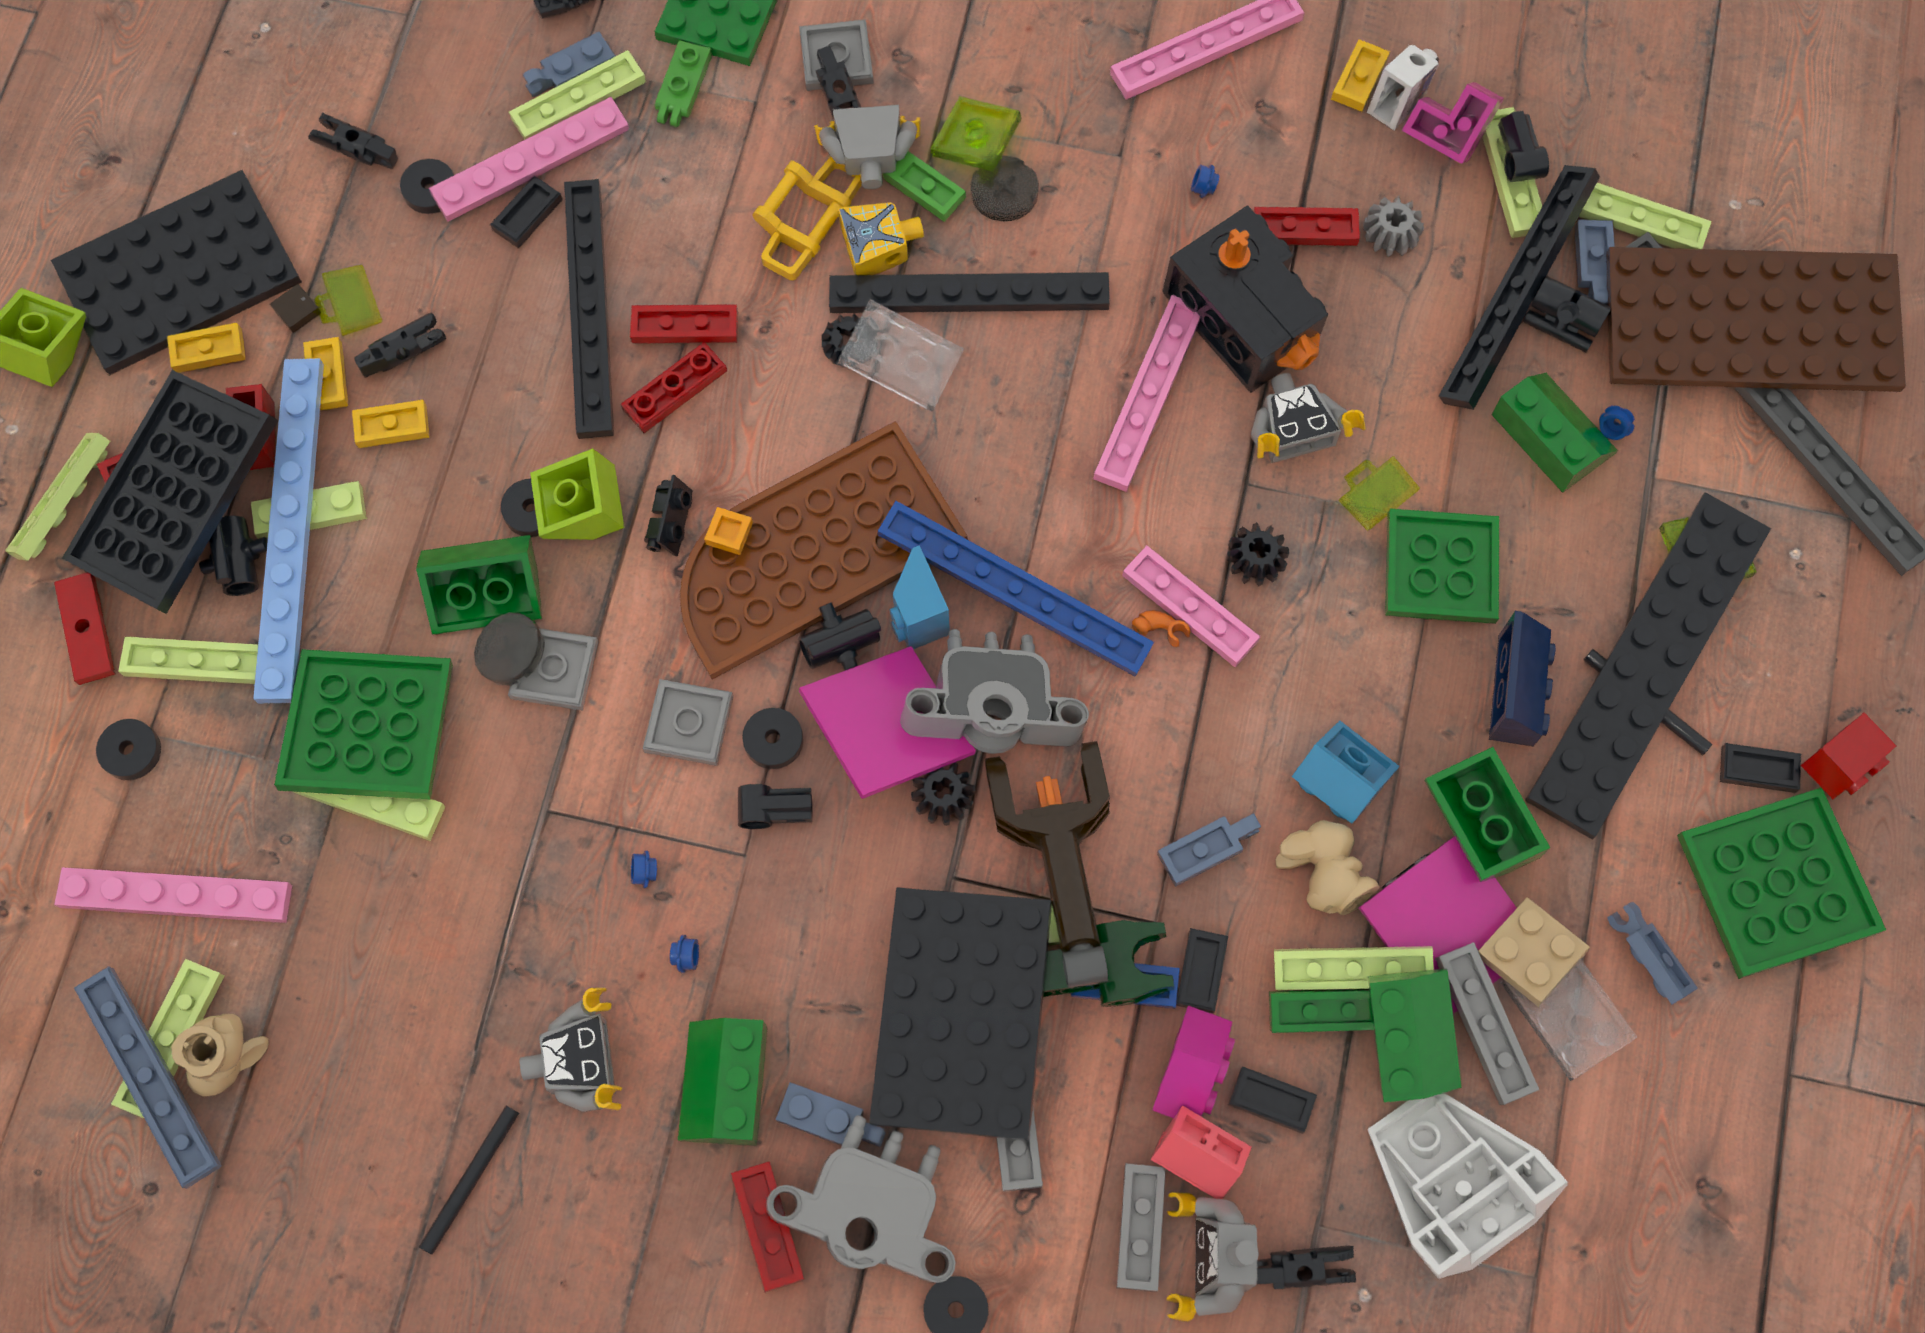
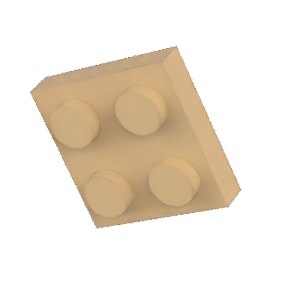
[1478,897,1590,1007]

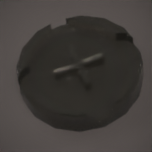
[970,155,1039,222]
[474,613,545,686]

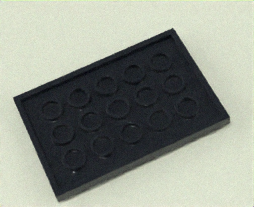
[51,170,302,375]
[62,370,278,614]
[869,887,1052,1141]

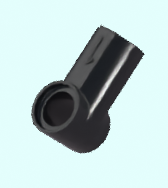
[1498,111,1549,182]
[738,784,813,829]

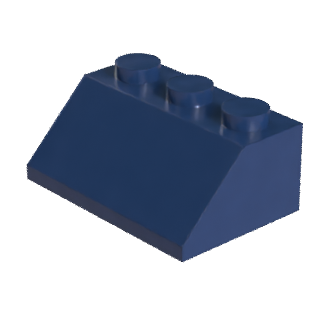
[1489,611,1556,747]

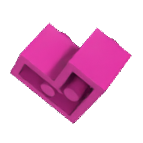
[1402,82,1504,164]
[1152,1006,1235,1118]

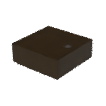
[270,284,321,333]

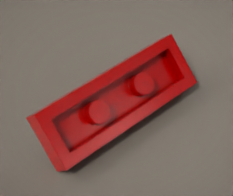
[1254,207,1360,246]
[630,304,738,343]
[731,1161,804,1293]

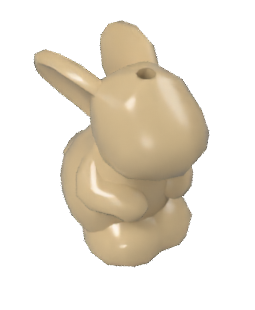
[1276,820,1380,915]
[171,1014,269,1097]

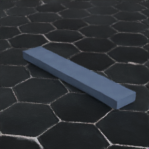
[74,966,222,1189]

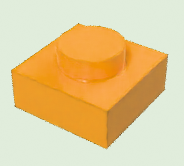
[704,507,753,555]

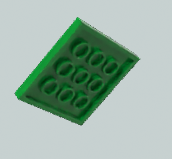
[274,649,453,800]
[1677,788,1886,979]

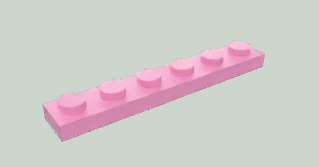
[1110,0,1304,100]
[429,97,629,222]
[1093,295,1200,492]
[54,867,292,923]

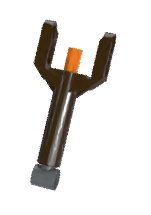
[985,741,1110,988]

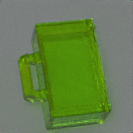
[314,264,383,336]
[1339,456,1420,531]

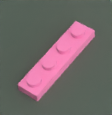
[1122,546,1260,667]

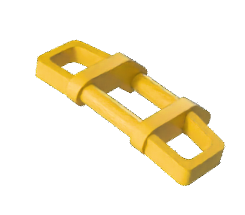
[752,156,862,281]

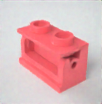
[1151,1105,1252,1199]

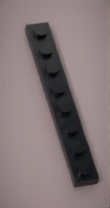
[1439,165,1600,410]
[564,179,614,439]
[829,272,1110,313]

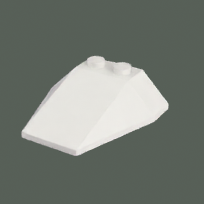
[1368,1093,1568,1279]

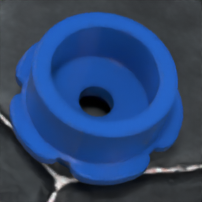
[1191,165,1219,198]
[1599,405,1635,440]
[631,850,657,888]
[670,935,699,973]

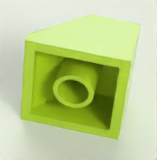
[0,288,86,387]
[530,448,625,540]

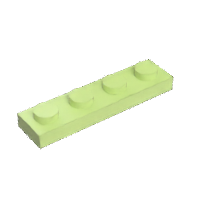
[509,50,646,140]
[1482,107,1542,238]
[1579,183,1712,249]
[5,433,110,561]
[118,637,258,684]
[293,792,445,841]
[1274,946,1434,990]
[111,959,224,1118]

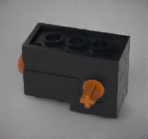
[1162,205,1328,393]

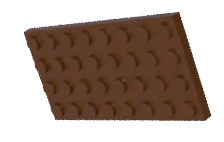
[1606,247,1906,392]

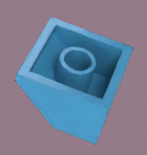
[889,545,950,650]
[1291,721,1400,824]

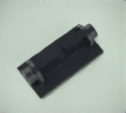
[644,475,693,556]

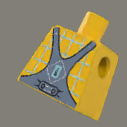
[838,203,924,275]

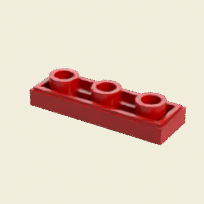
[621,342,727,434]
[54,572,116,685]

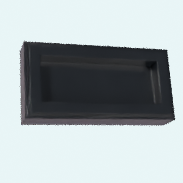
[490,175,563,248]
[1720,743,1801,793]
[1176,928,1228,1014]
[1228,1066,1317,1134]

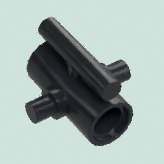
[1522,276,1611,353]
[199,515,268,596]
[798,602,881,671]

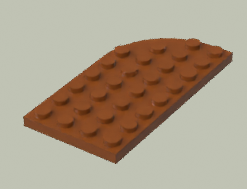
[680,421,968,680]

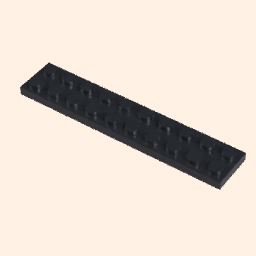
[1525,492,1771,839]

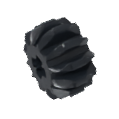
[1226,522,1290,587]
[911,762,975,826]

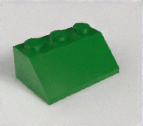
[1491,373,1618,493]
[416,535,542,635]
[1424,747,1550,882]
[1368,969,1462,1102]
[678,1018,768,1146]

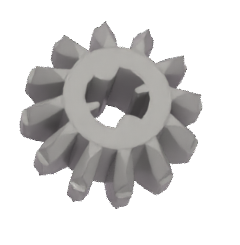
[1363,195,1424,257]

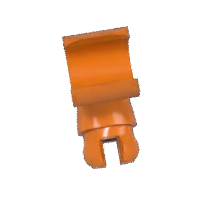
[1132,610,1190,647]

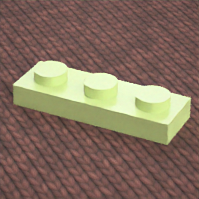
[251,481,367,539]

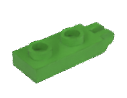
[655,40,712,127]
[883,151,966,222]

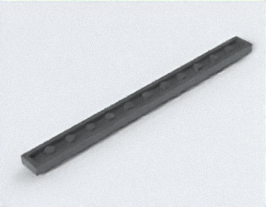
[1626,232,1925,576]

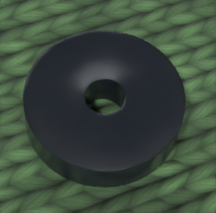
[400,159,454,214]
[501,478,539,537]
[742,708,803,769]
[96,719,161,780]
[924,1276,988,1333]

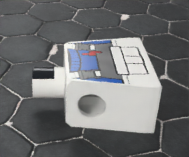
[1367,45,1439,130]

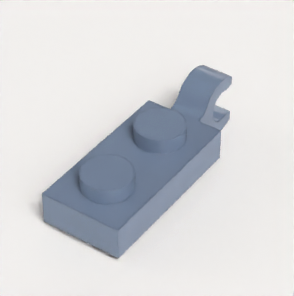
[523,32,615,97]
[1574,220,1615,305]
[1157,813,1261,887]
[1608,902,1698,1005]
[775,1082,886,1147]

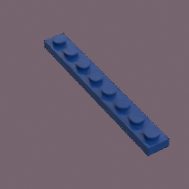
[877,501,1154,676]

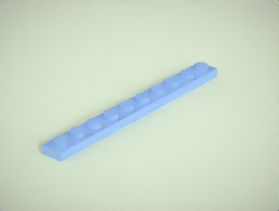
[253,359,324,704]

